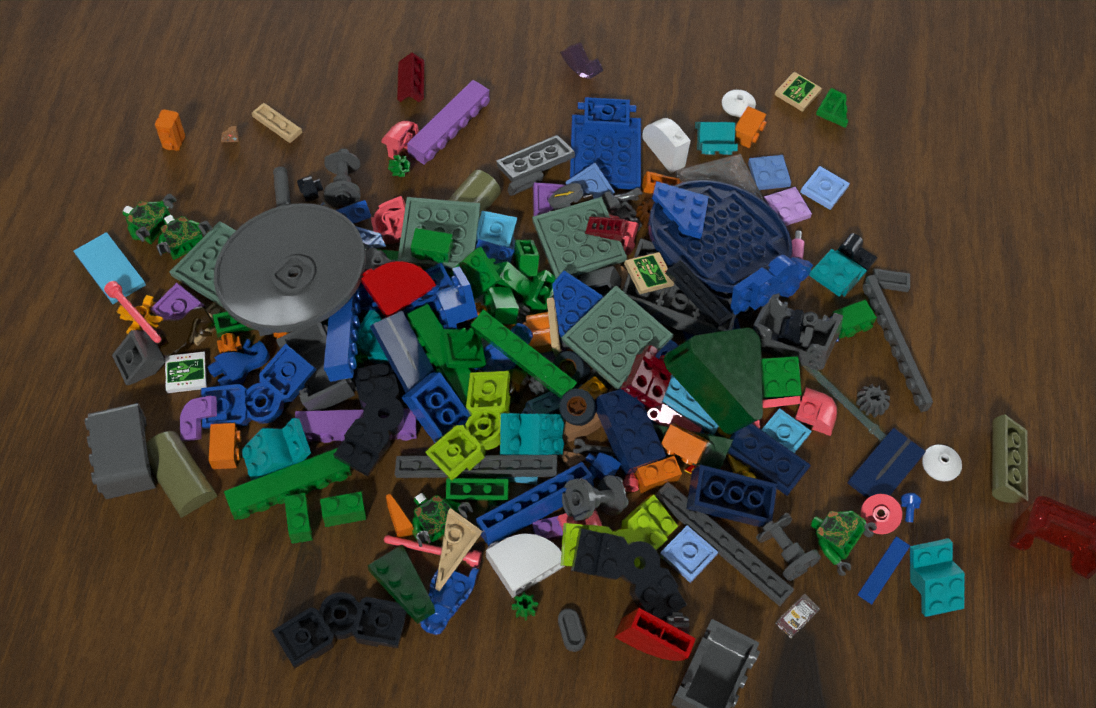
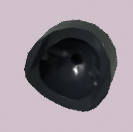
[297,176,323,202]

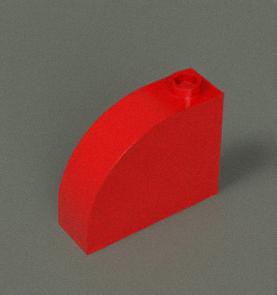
[361,261,436,318]
[614,608,696,661]

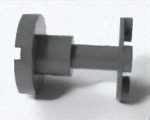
[324,149,361,207]
[562,475,629,521]
[756,513,821,581]

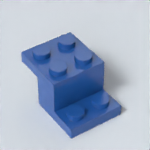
[434,266,478,329]

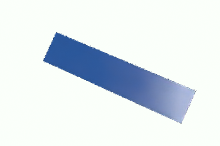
[858,536,910,605]

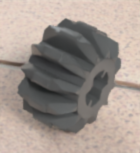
[856,384,890,418]

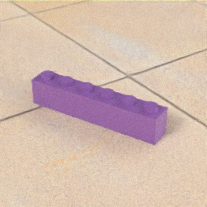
[407,80,490,165]
[295,409,417,443]

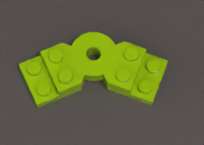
[425,371,511,481]
[560,494,678,568]

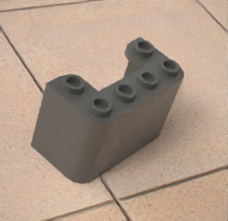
[753,293,843,370]
[276,322,357,411]
[85,403,156,499]
[671,619,760,708]

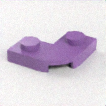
[180,396,217,441]

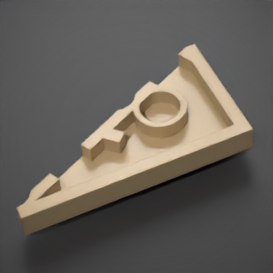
[435,508,483,591]

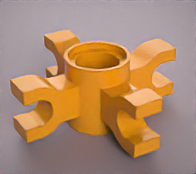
[117,295,163,334]

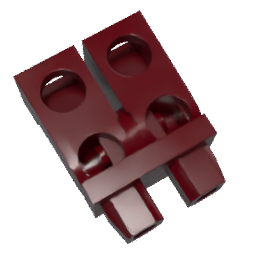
[620,345,672,408]

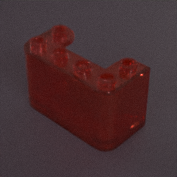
[1009,496,1096,579]

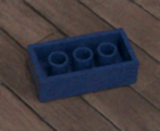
[595,389,666,476]
[686,465,777,528]

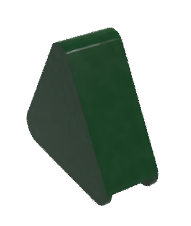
[664,328,763,434]

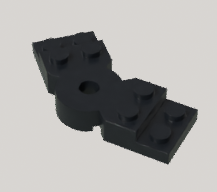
[333,362,405,477]
[571,528,687,621]
[272,592,407,669]

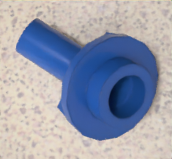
[901,493,921,522]

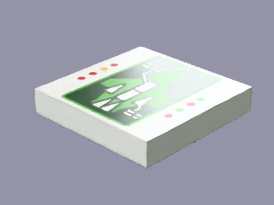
[165,352,207,393]

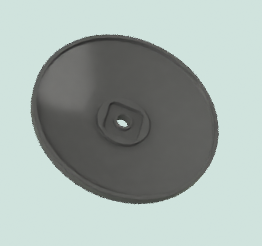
[214,203,366,333]

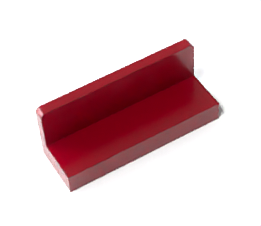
[397,52,424,102]

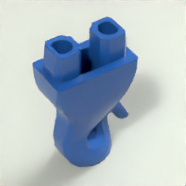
[207,339,270,386]

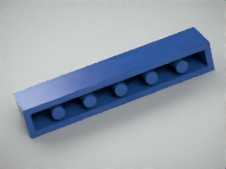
[324,290,362,382]
[476,462,594,547]

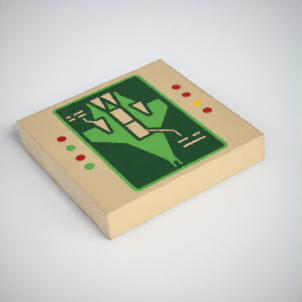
[775,72,822,112]
[624,252,675,294]

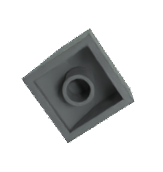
[112,330,165,385]

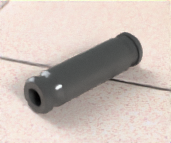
[273,166,291,207]

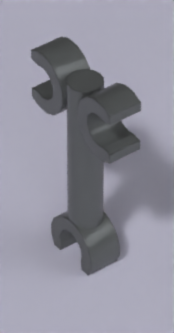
[573,439,617,459]

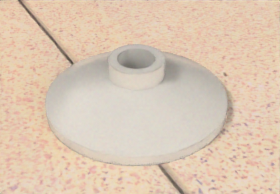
[722,90,756,117]
[922,445,962,481]

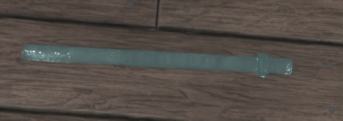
[800,364,886,441]

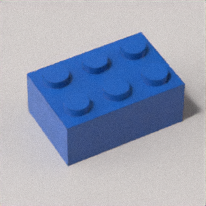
[402,372,471,443]

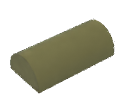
[448,170,501,218]
[992,414,1028,503]
[146,431,218,518]

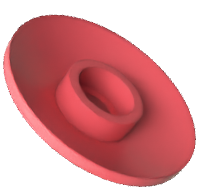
[861,494,902,534]

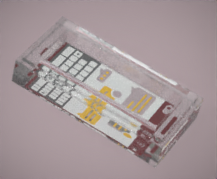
[775,594,820,638]

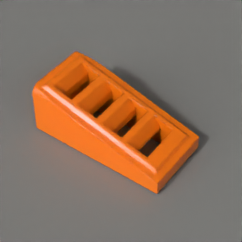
[642,171,680,193]
[386,494,414,538]

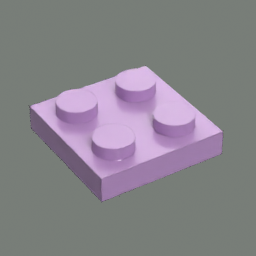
[763,187,812,226]

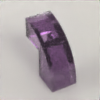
[560,42,604,79]

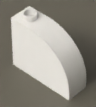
[642,118,691,174]
[486,534,565,598]

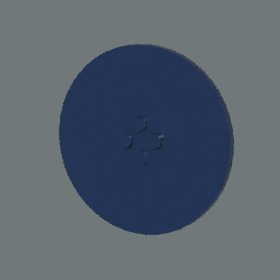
[648,180,792,293]

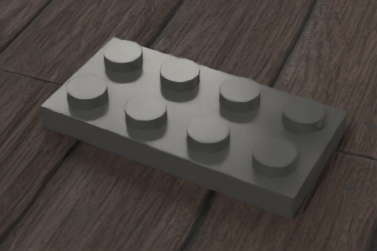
[496,135,575,182]

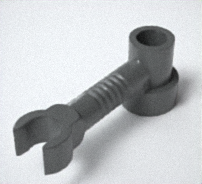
[601,188,643,213]

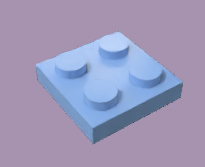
[800,166,850,210]
[659,525,718,583]

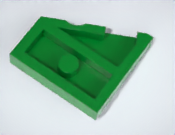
[816,88,848,128]

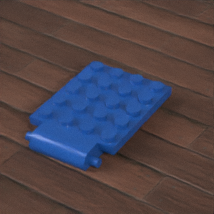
[570,97,641,190]

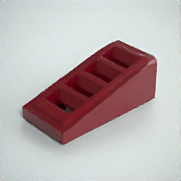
[585,217,626,242]

